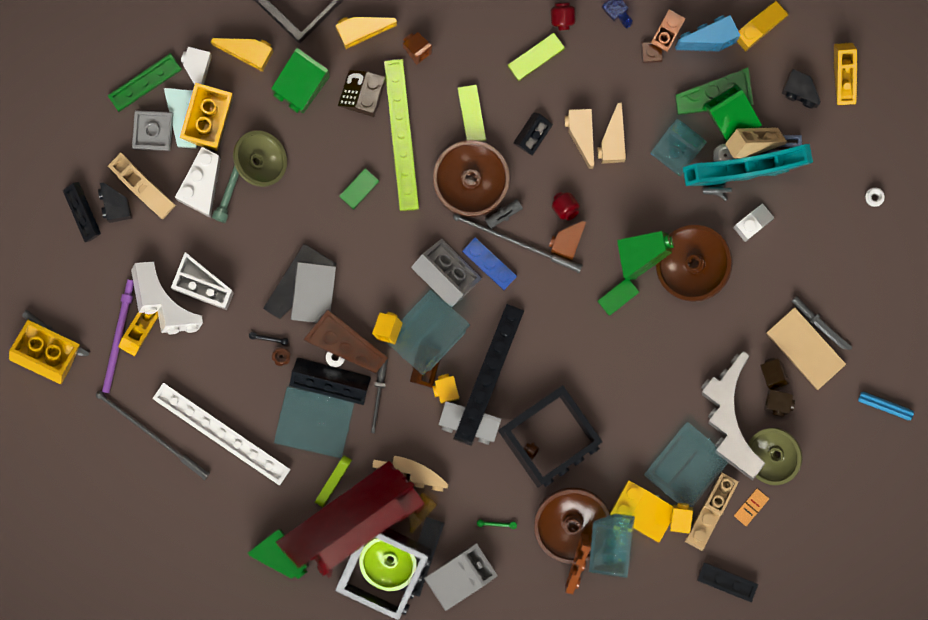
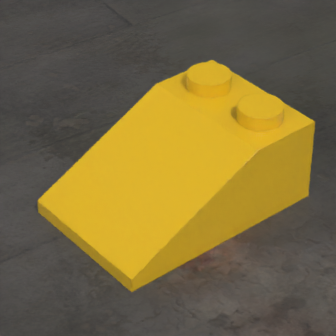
[610,480,673,543]

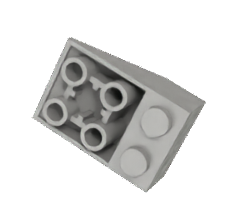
[424,543,498,611]

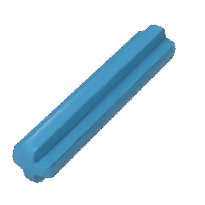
[858,392,914,420]

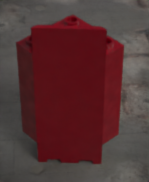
[275,461,425,579]

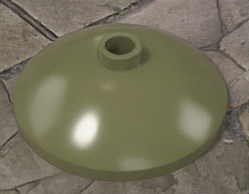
[233,131,287,187]
[748,428,802,485]

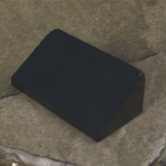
[514,112,553,156]

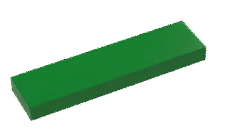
[107,53,182,112]

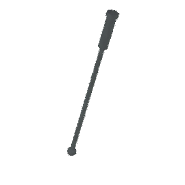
[453,214,582,273]
[96,391,210,481]

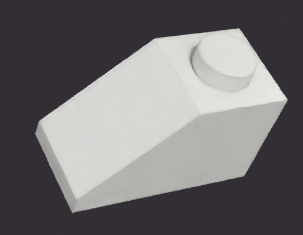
[181,47,212,85]
[733,203,774,242]

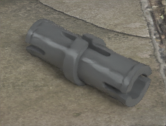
[485,199,523,229]

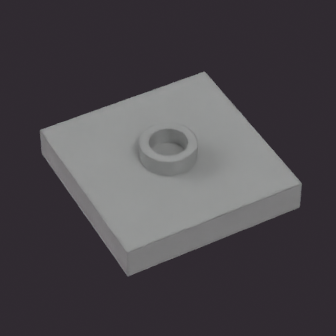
[132,110,173,151]

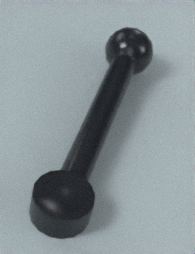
[249,332,288,345]

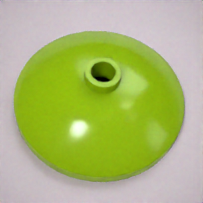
[359,538,417,591]

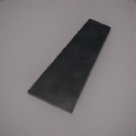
[263,244,337,319]

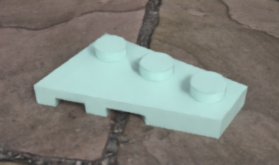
[164,88,197,149]

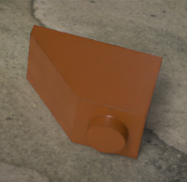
[403,32,432,65]
[549,221,586,260]

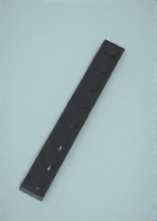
[453,304,524,446]

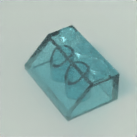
[589,514,635,578]

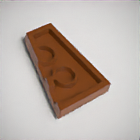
[565,533,592,594]

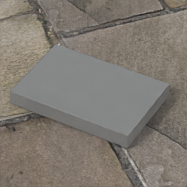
[290,262,336,323]

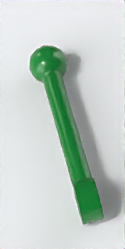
[477,519,517,529]

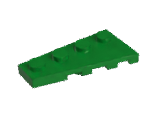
[675,68,753,115]

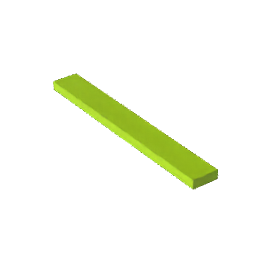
[384,59,419,211]

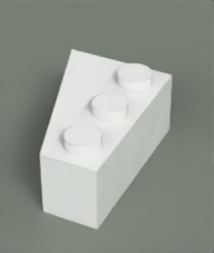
[175,147,221,218]
[171,252,234,310]

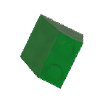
[271,48,330,114]
[704,85,762,142]
[617,231,674,280]
[248,529,309,579]

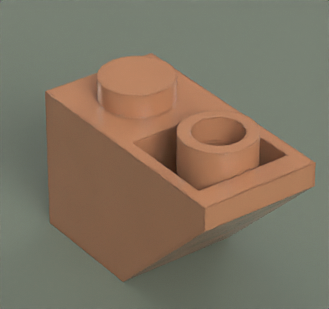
[651,10,686,52]

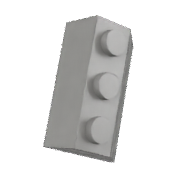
[411,238,482,308]
[439,401,501,445]

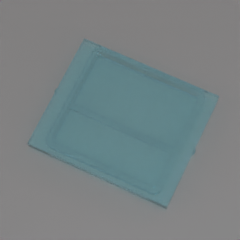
[386,290,470,375]
[274,387,354,459]
[644,422,728,507]

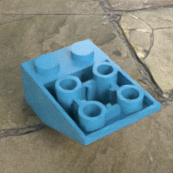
[675,15,740,51]

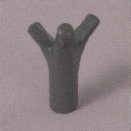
[703,183,732,201]

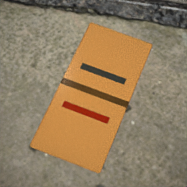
[734,489,769,526]

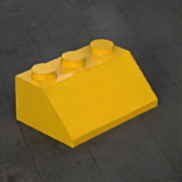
[180,83,233,151]
[9,320,80,385]

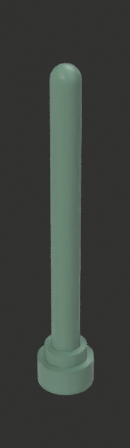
[211,165,239,223]

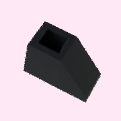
[782,69,821,109]
[98,182,132,223]

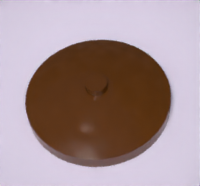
[433,140,510,217]
[656,225,733,302]
[534,487,612,564]

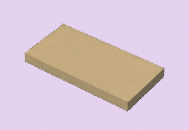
[766,307,846,390]

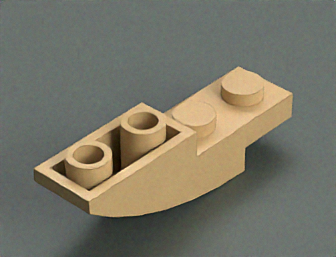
[108,152,176,219]
[373,455,448,492]
[685,473,738,551]

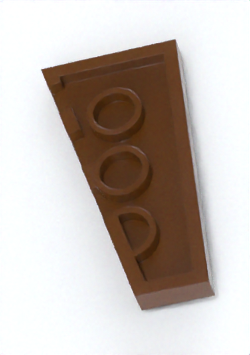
[304,310,388,374]

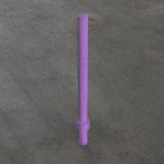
[102,279,134,393]

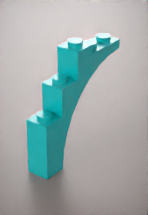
[683,144,813,186]

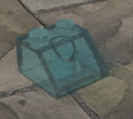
[650,118,707,176]

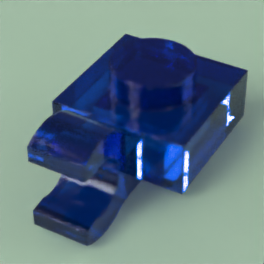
[602,0,633,29]

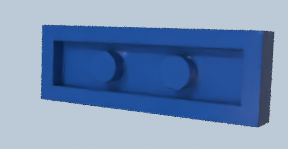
[462,238,517,290]

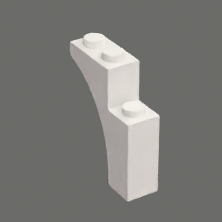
[131,262,203,334]

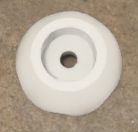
[713,144,737,162]

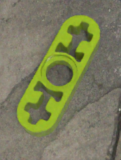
[315,455,352,508]

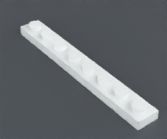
[152,383,291,486]

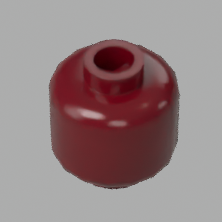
[551,3,576,30]
[552,192,580,221]

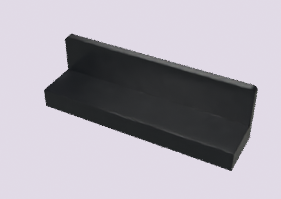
[289,358,371,405]
[401,517,445,597]

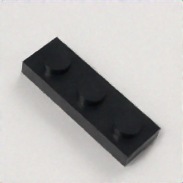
[62,182,101,242]
[697,563,759,603]

